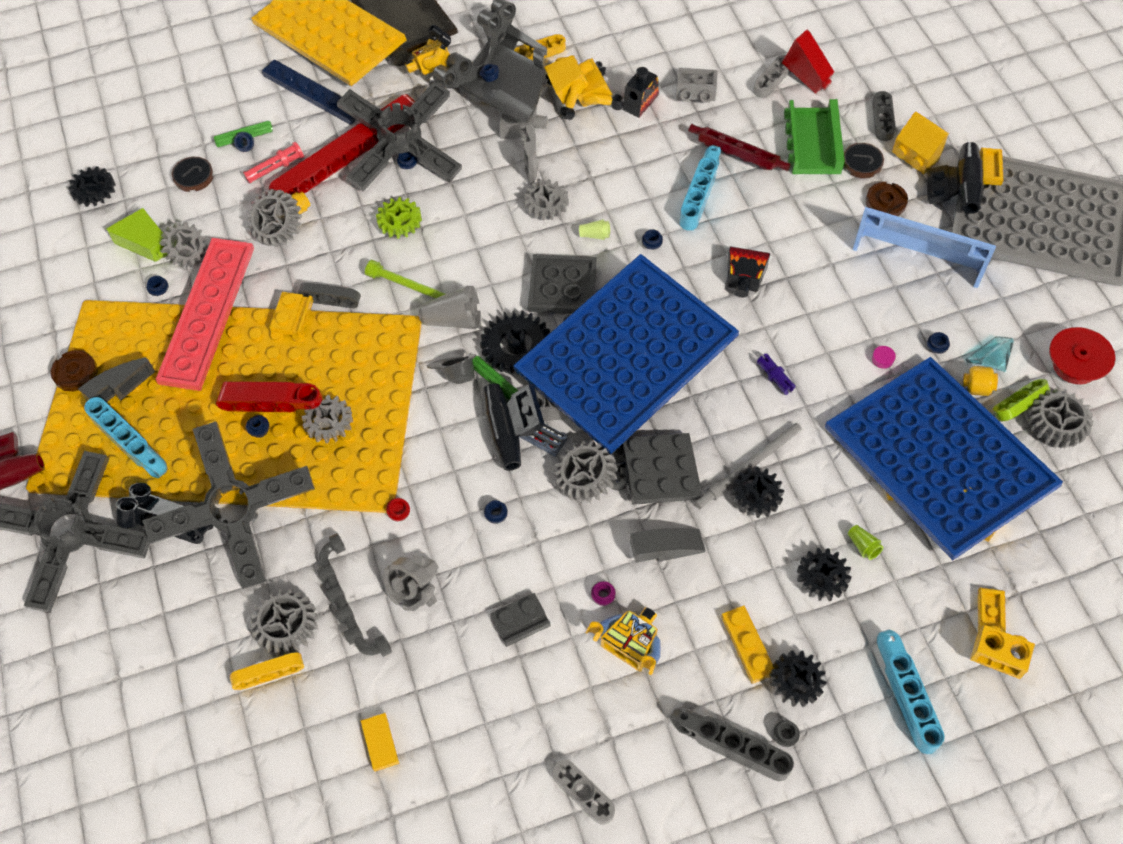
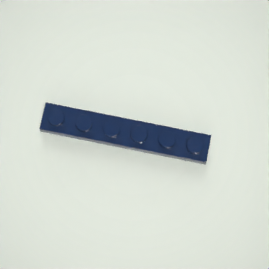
[262,59,356,125]

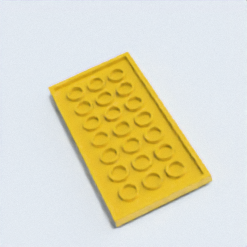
[251,0,407,87]

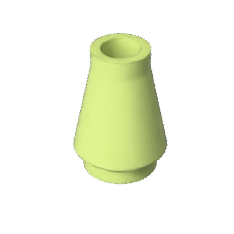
[579,219,610,240]

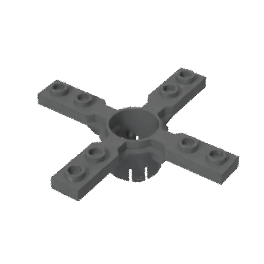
[337,81,462,192]
[142,421,315,589]
[0,451,150,613]

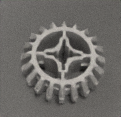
[246,189,303,247]
[1027,388,1094,449]
[554,441,618,503]
[250,589,318,656]

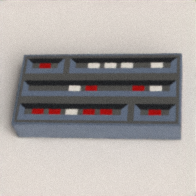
[519,424,568,457]

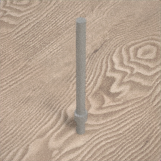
[694,423,802,509]

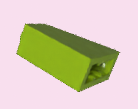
[106,208,168,262]

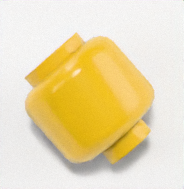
[963,366,998,396]

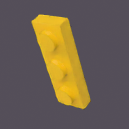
[721,605,775,684]

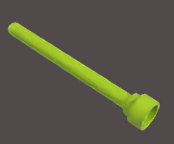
[365,259,446,299]

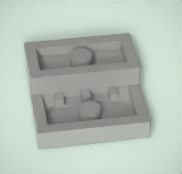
[523,124,538,185]

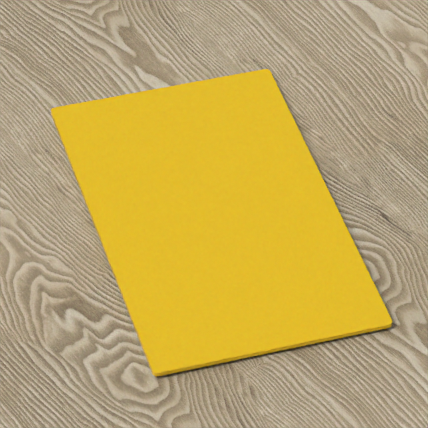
[26,300,422,513]

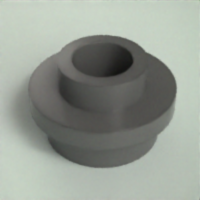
[773,720,800,747]

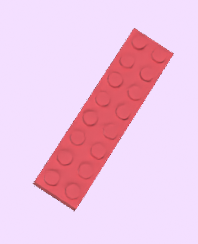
[156,238,254,391]

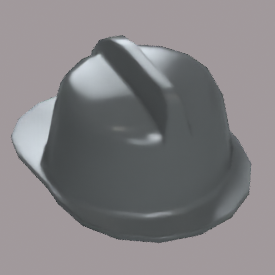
[426,354,476,384]

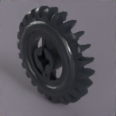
[480,310,550,374]

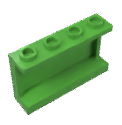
[784,99,845,174]

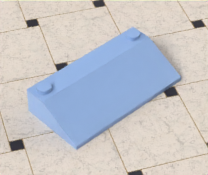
[853,207,996,288]

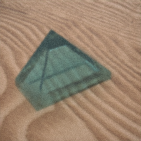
[965,336,1014,372]

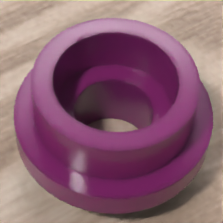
[591,581,616,606]

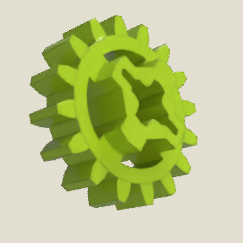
[376,197,422,239]

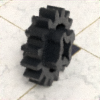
[68,166,116,207]
[731,466,784,518]
[797,548,852,601]
[769,650,827,707]

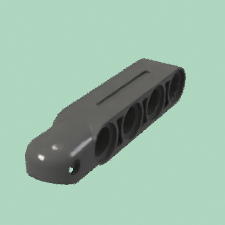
[670,707,794,781]

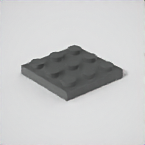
[528,254,597,314]
[621,433,703,505]

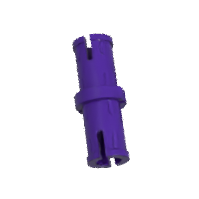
[757,353,796,395]

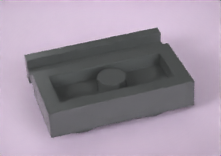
[490,593,551,647]

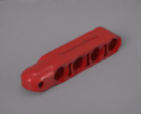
[216,382,322,412]

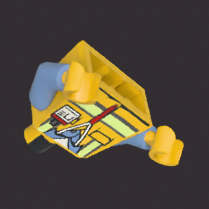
[585,607,661,675]

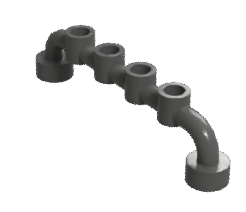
[317,533,392,657]

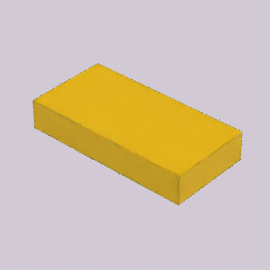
[980,147,1003,186]
[361,713,400,772]

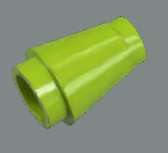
[848,525,884,560]

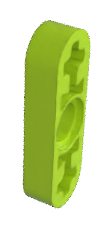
[993,379,1051,422]

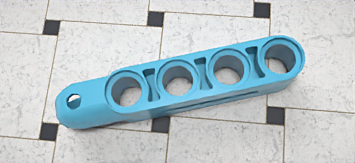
[680,145,721,231]
[84,397,168,478]
[877,629,945,754]

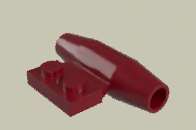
[0,432,45,490]

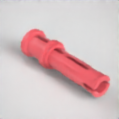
[243,142,304,184]

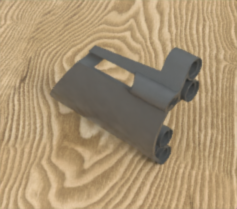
[433,0,547,123]

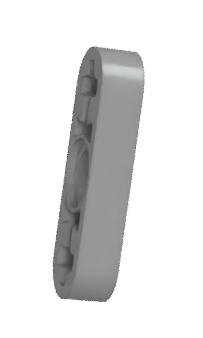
[753,55,791,98]
[553,760,615,824]

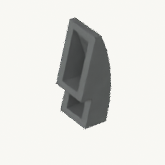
[78,357,155,403]
[630,528,706,563]

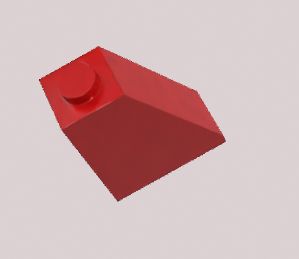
[782,29,835,94]

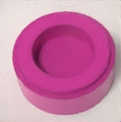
[872,346,896,369]

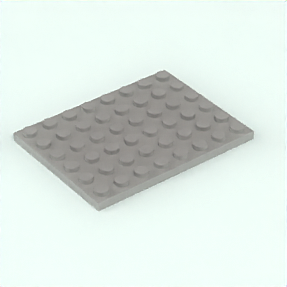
[951,156,1123,286]

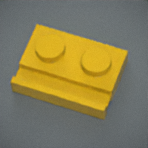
[270,292,314,336]

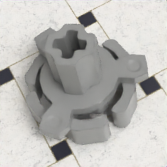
[382,553,439,611]

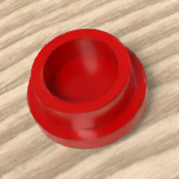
[386,498,410,522]

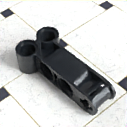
[116,483,214,544]

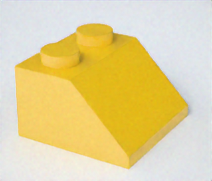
[892,111,949,174]

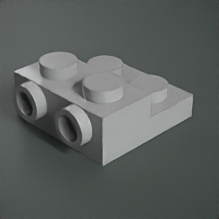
[676,68,717,103]

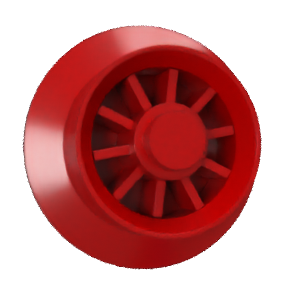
[1049,327,1116,385]

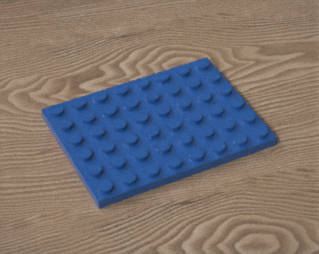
[513,254,739,455]
[825,357,1063,561]

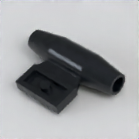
[927,142,984,214]
[483,383,545,471]

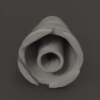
[419,286,481,329]

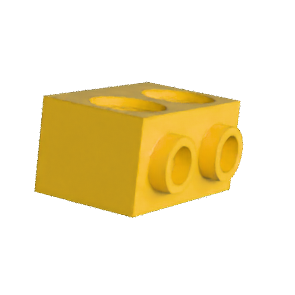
[970,625,1035,679]

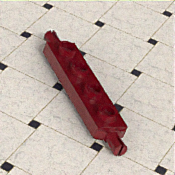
[688,124,791,172]

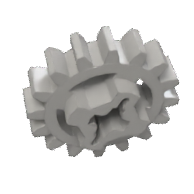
[524,179,569,221]
[160,221,208,268]
[302,395,353,444]

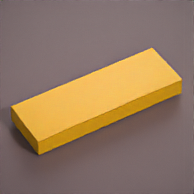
[978,588,1006,649]

